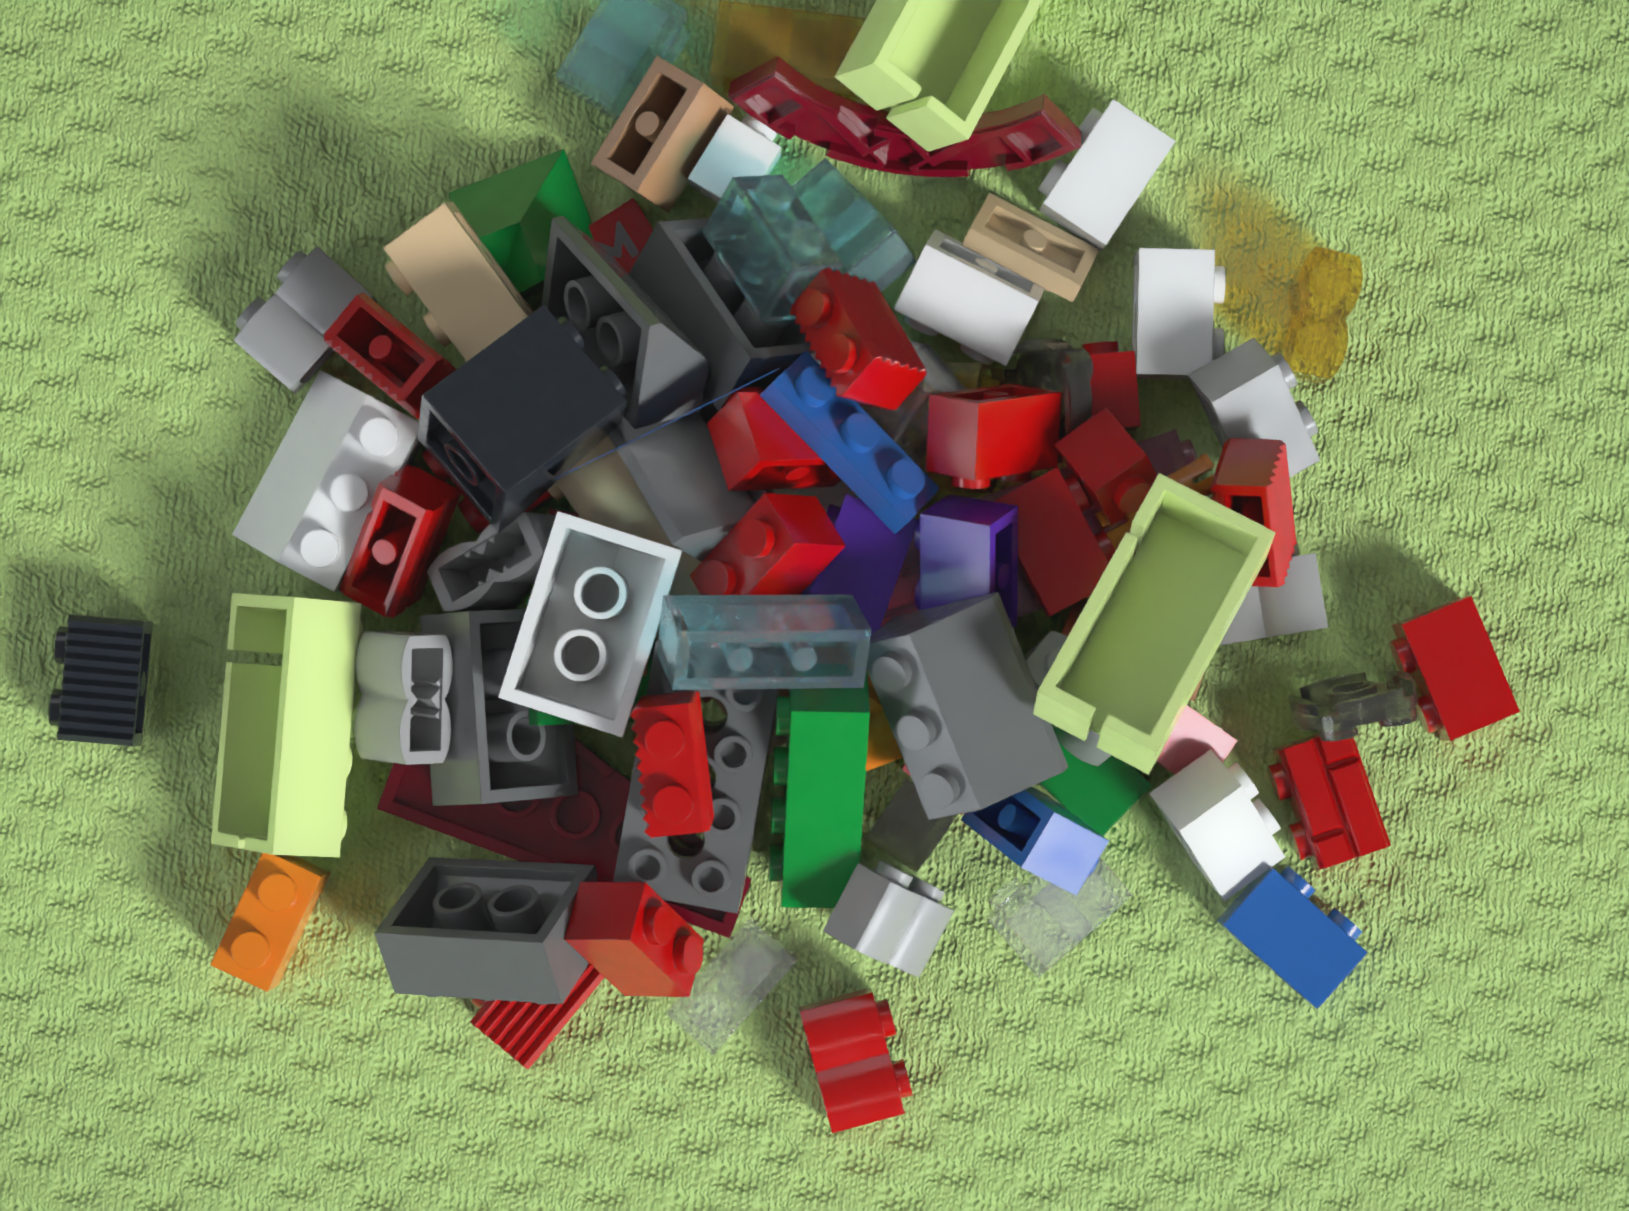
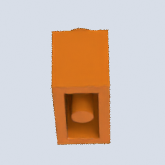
[210,853,331,992]

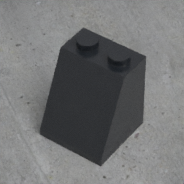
[417,305,627,533]

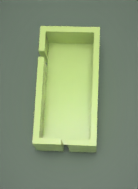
[834,0,1043,152]
[1033,473,1276,775]
[211,593,363,857]

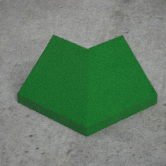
[448,149,594,298]

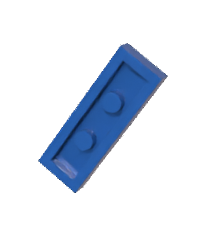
[760,351,940,534]

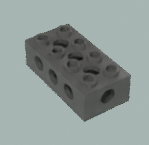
[613,630,787,914]

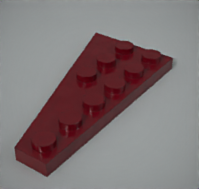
[377,737,752,938]

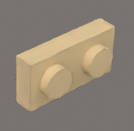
[962,193,1100,303]

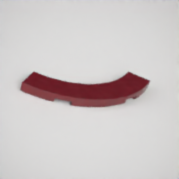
[728,56,1082,177]

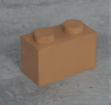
[591,56,735,213]

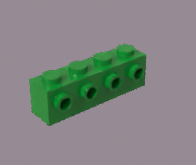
[769,671,870,908]

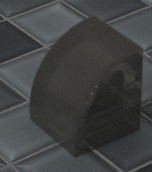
[864,776,958,873]

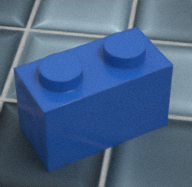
[961,787,1109,895]
[1216,866,1368,1009]

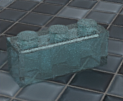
[657,595,871,690]

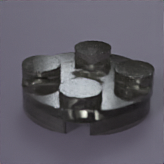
[1001,338,1093,464]
[1288,671,1418,741]

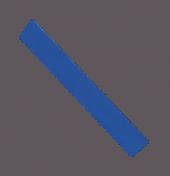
[555,368,780,479]

